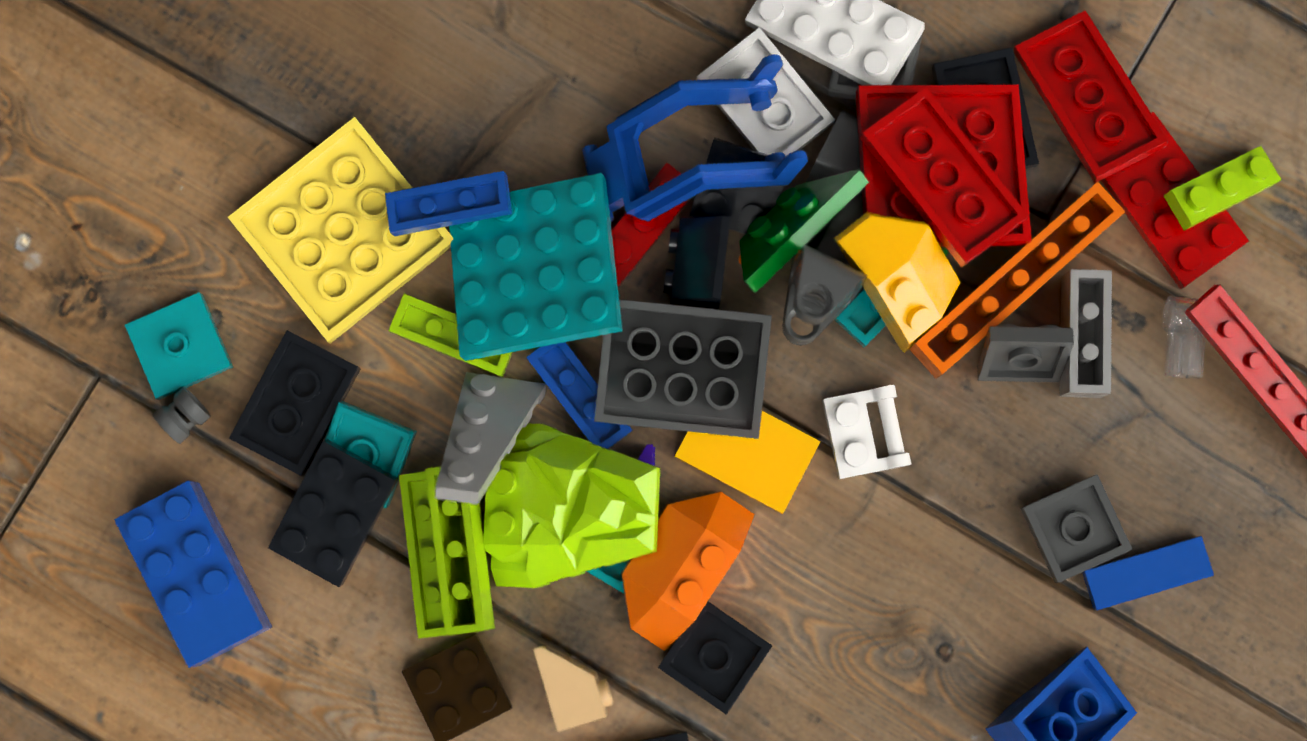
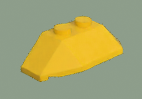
[834,212,960,353]

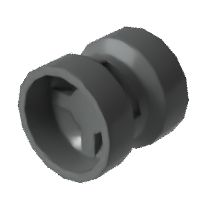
[152,387,211,444]

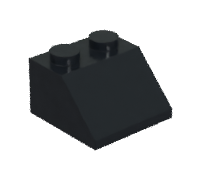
[663,216,730,310]

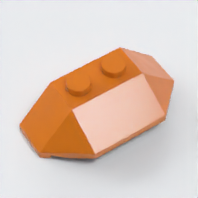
[621,491,755,651]

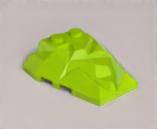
[483,423,660,588]

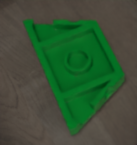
[739,169,869,293]

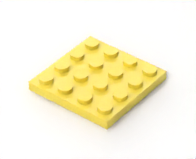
[228,117,454,344]

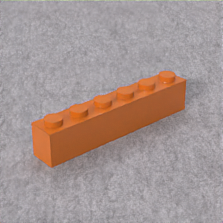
[909,182,1125,379]

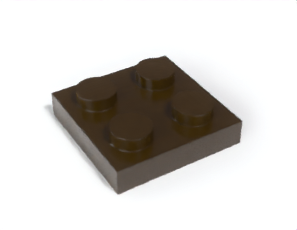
[401,634,513,741]

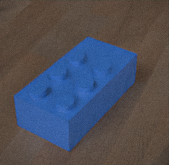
[114,480,273,668]

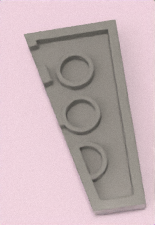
[435,372,546,505]

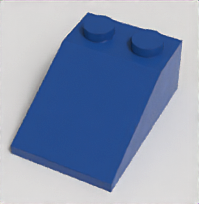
[986,647,1137,741]

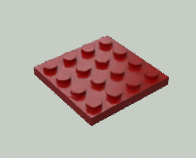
[855,84,1032,247]

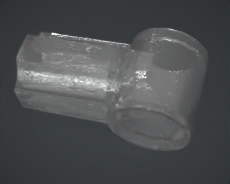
[1163,296,1205,379]

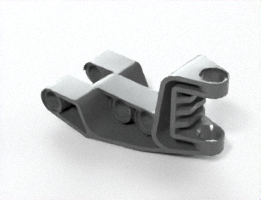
[782,110,867,346]

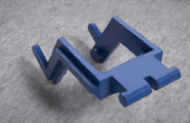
[582,54,808,222]

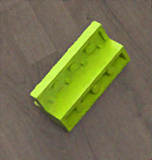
[399,466,495,639]

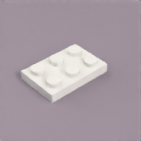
[697,27,835,157]

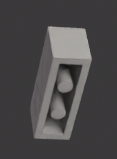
[1060,269,1112,398]

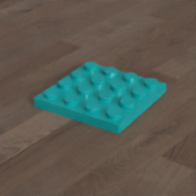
[449,173,622,361]

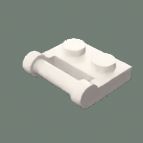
[822,385,912,479]

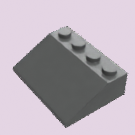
[594,299,772,439]

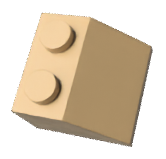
[533,644,613,732]

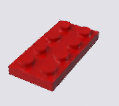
[1014,10,1169,183]
[859,87,1029,267]
[1101,112,1249,289]

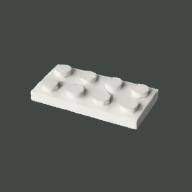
[745,0,925,85]

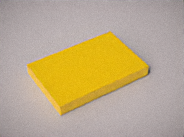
[674,411,821,514]

